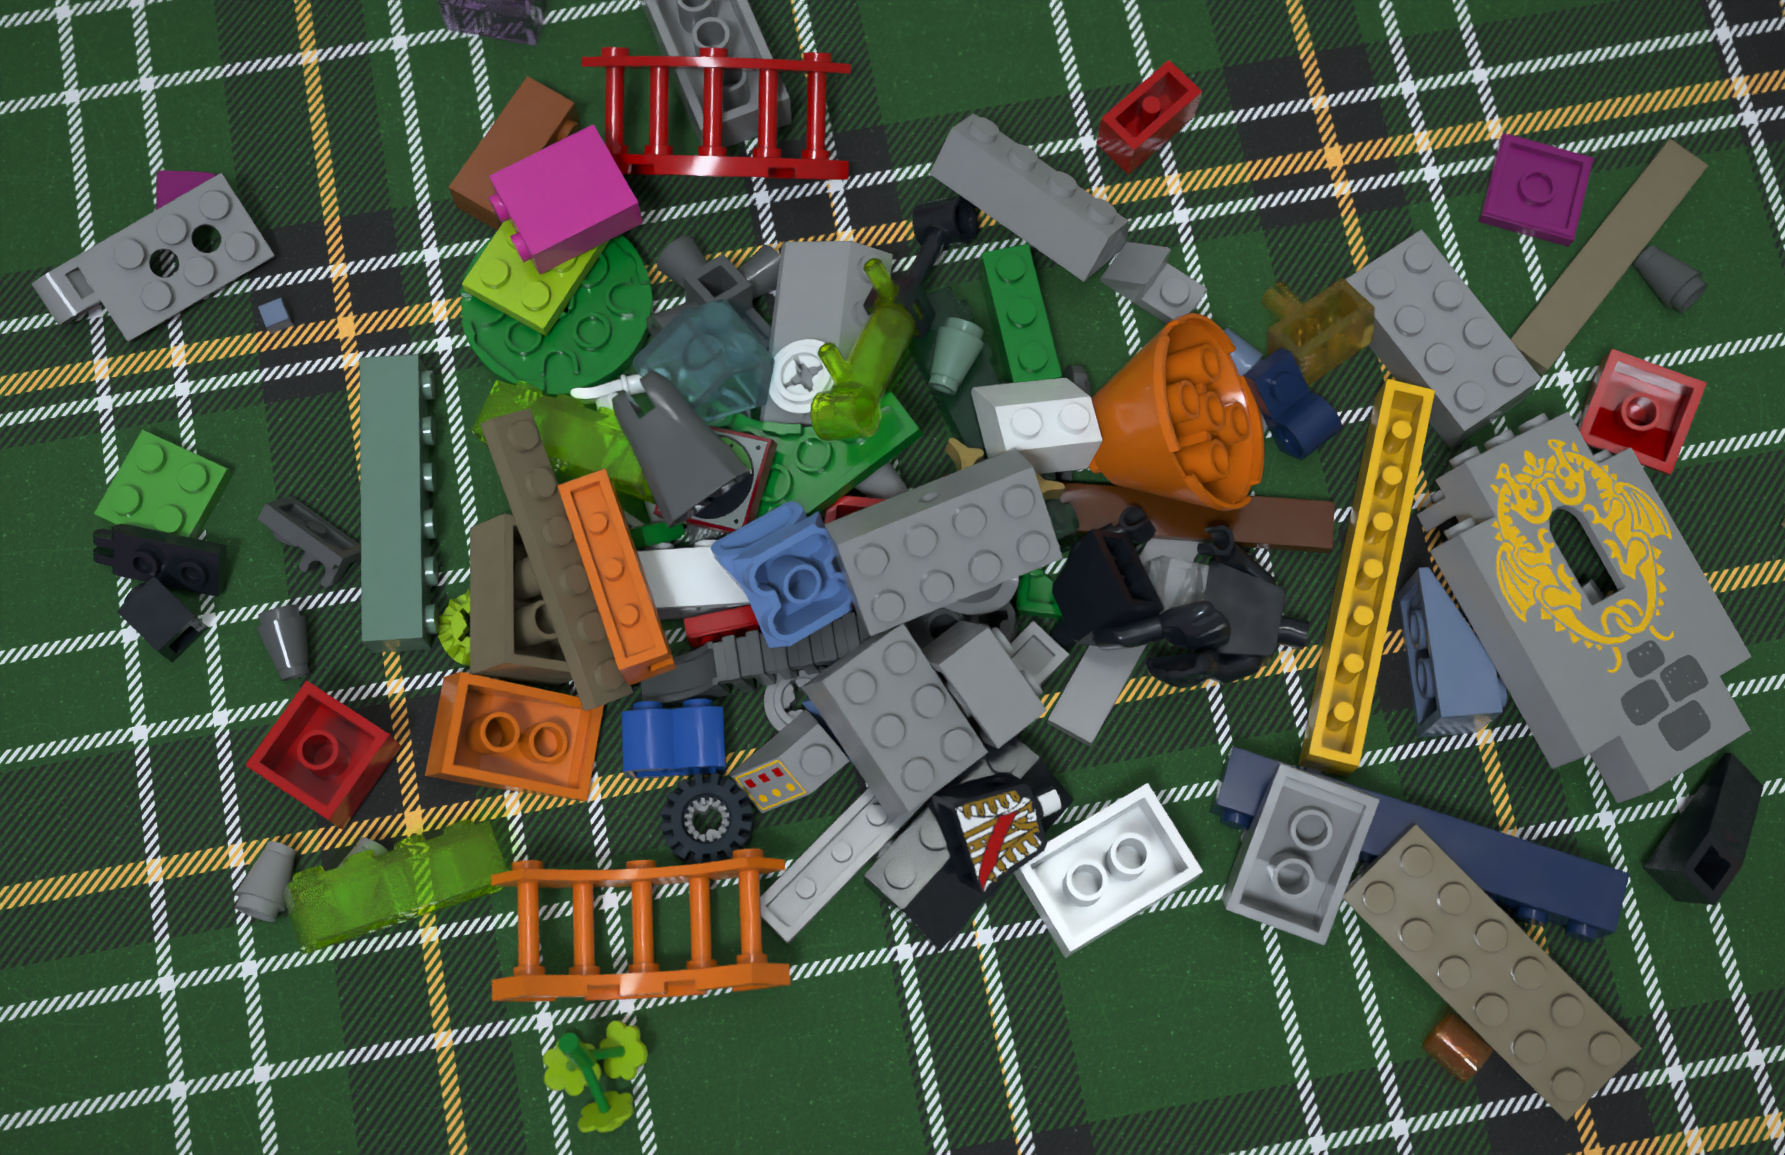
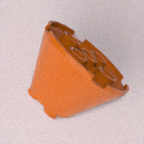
[1088,313,1264,511]

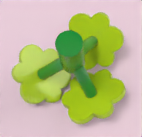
[543,1020,648,1132]

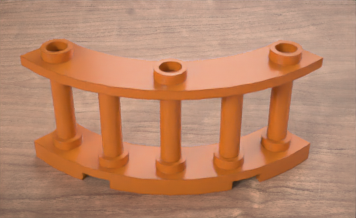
[491,849,790,1002]

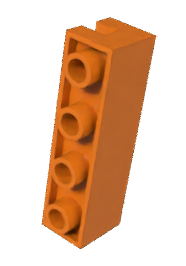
[557,469,677,685]

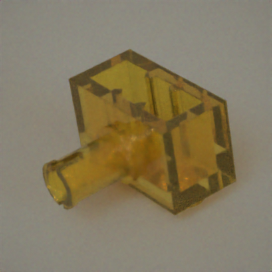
[1262,278,1375,386]

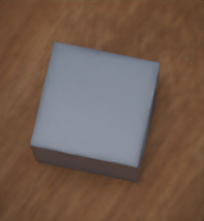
[258,298,293,334]

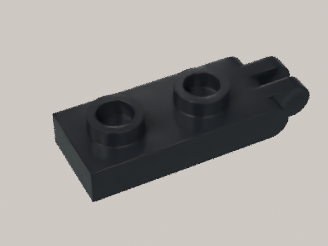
[93,524,227,597]

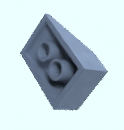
[1397,567,1507,738]

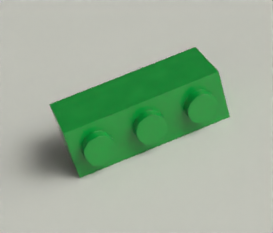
[979,244,1062,384]

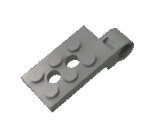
[31,173,275,342]

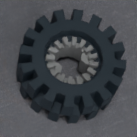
[660,773,754,865]

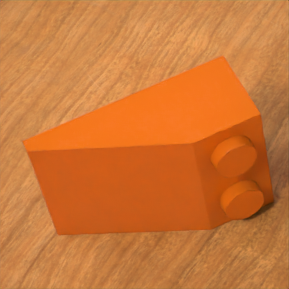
[425,672,604,801]

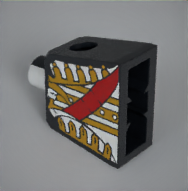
[931,772,1061,894]

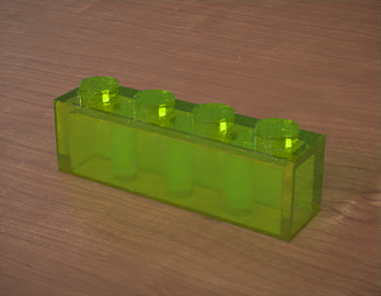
[471,380,656,505]
[283,819,507,955]

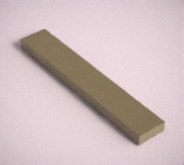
[1510,139,1709,376]

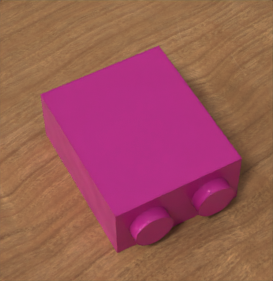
[488,124,643,274]

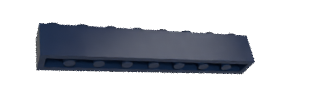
[1209,747,1630,942]

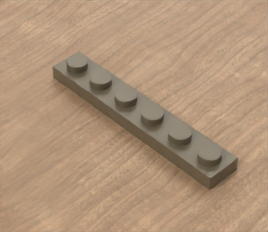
[480,408,633,711]

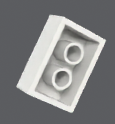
[1014,783,1203,958]

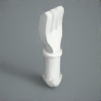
[570,369,673,404]

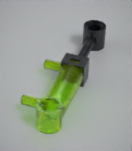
[810,196,978,441]

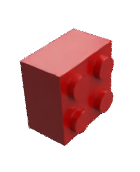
[246,680,402,830]

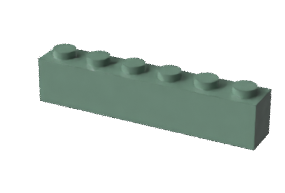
[360,354,439,653]

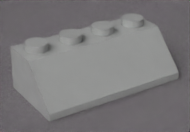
[930,113,1129,282]
[760,241,893,427]

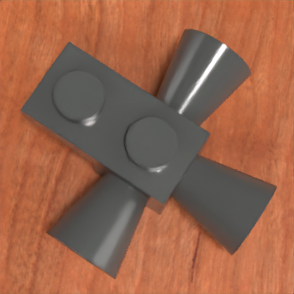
[646,236,780,374]

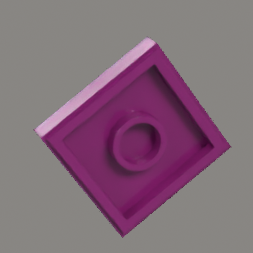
[1478,133,1594,247]

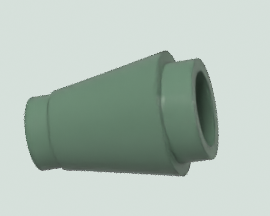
[928,317,984,395]

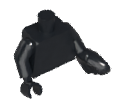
[1052,506,1231,651]
[1145,525,1309,688]

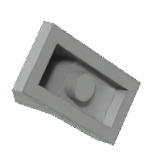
[1100,242,1207,324]

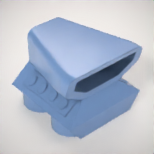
[711,501,853,648]

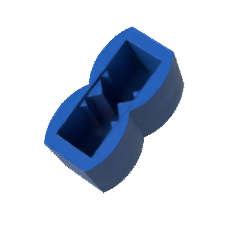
[621,699,726,779]

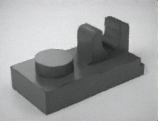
[257,496,361,587]

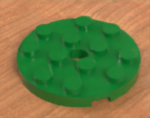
[460,234,653,397]

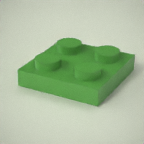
[94,429,233,539]

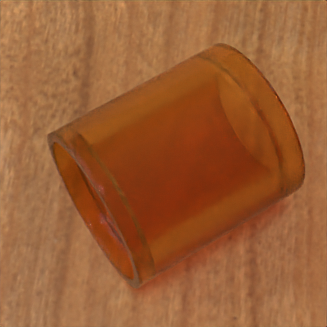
[1421,1013,1493,1084]

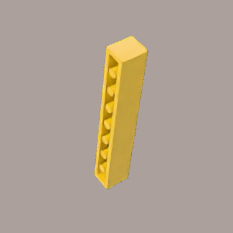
[1298,379,1435,777]

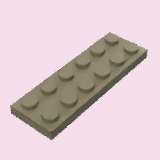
[1343,822,1642,1121]

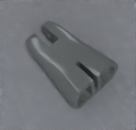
[611,370,750,528]

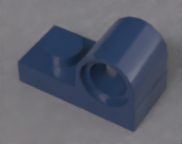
[1243,347,1342,460]

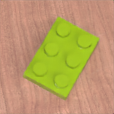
[462,220,610,336]

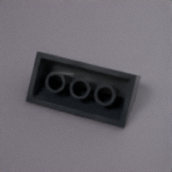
[864,736,1074,952]

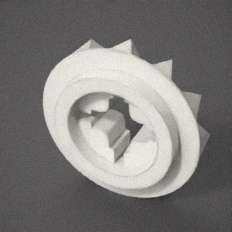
[767,339,845,417]

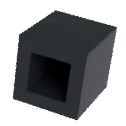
[117,576,209,663]

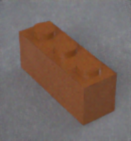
[448,76,581,231]

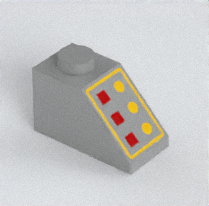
[729,709,850,813]

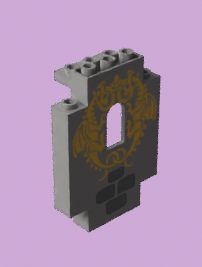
[1417,412,1752,804]

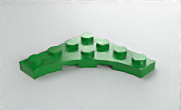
[675,373,924,519]

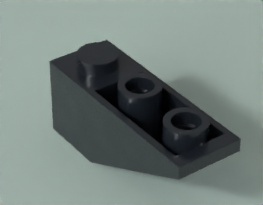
[1643,753,1764,905]

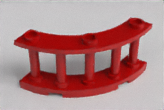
[582,47,851,180]

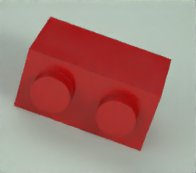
[1096,60,1202,175]

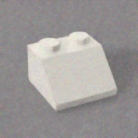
[971,378,1103,474]

